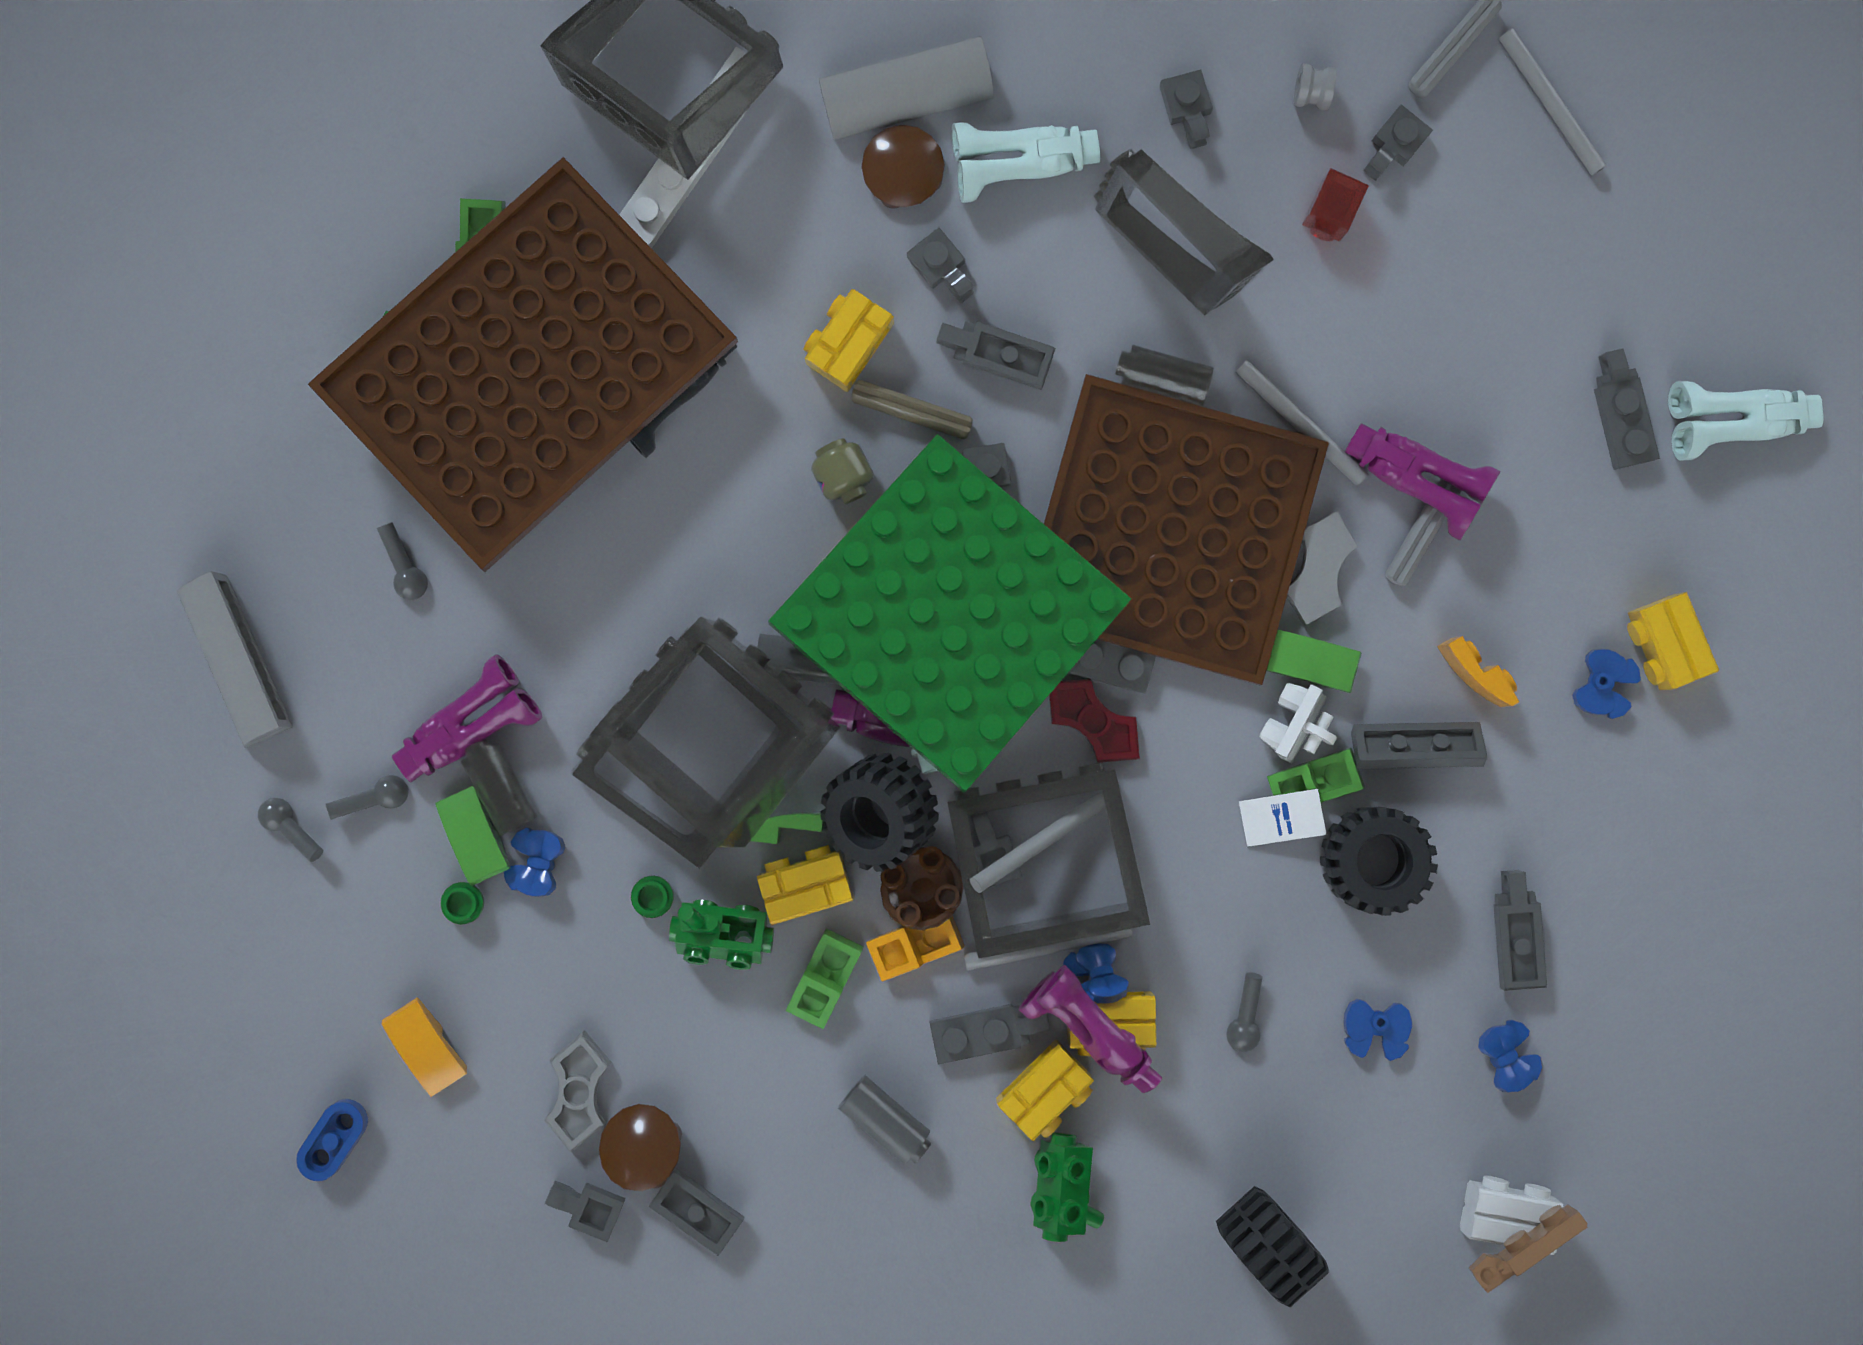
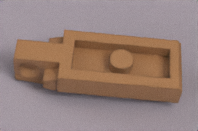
[1469,1204,1588,1293]

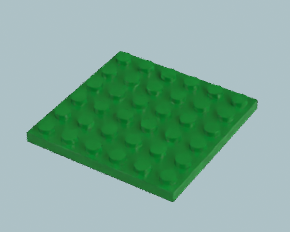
[768,434,1132,793]

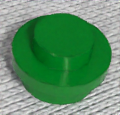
[631,875,674,918]
[441,882,484,925]

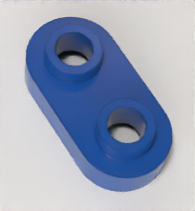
[296,1099,368,1181]

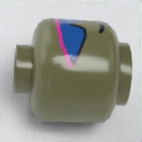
[811,438,874,504]

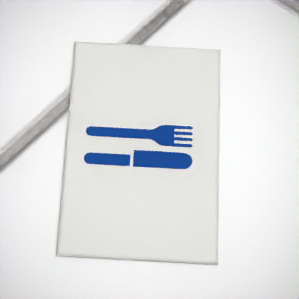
[1239,789,1327,847]

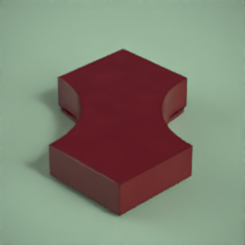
[1049,679,1140,763]

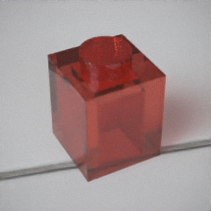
[1302,168,1369,242]

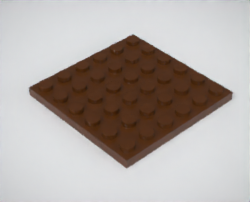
[1043,374,1329,686]

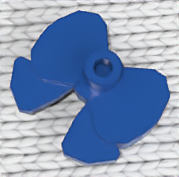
[1572,649,1641,719]
[504,828,566,897]
[1063,944,1129,1003]
[1344,999,1412,1061]
[1478,1020,1542,1092]

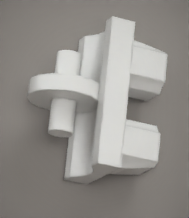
[1259,683,1337,764]

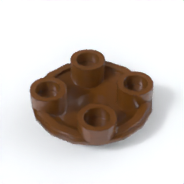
[861,125,945,209]
[880,846,964,930]
[599,1104,682,1191]

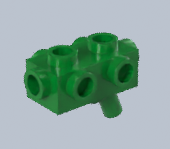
[669,900,774,970]
[1030,1132,1104,1242]

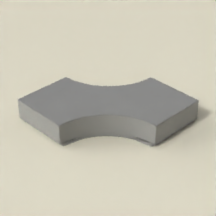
[1287,511,1358,626]
[544,1030,612,1153]

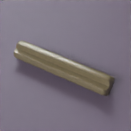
[851,380,973,439]

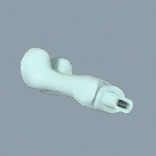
[952,122,1101,203]
[1668,381,1824,461]

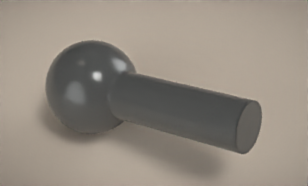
[376,522,428,600]
[326,775,408,820]
[258,798,324,862]
[1226,972,1263,1052]

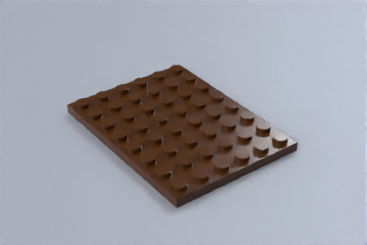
[308,157,738,572]

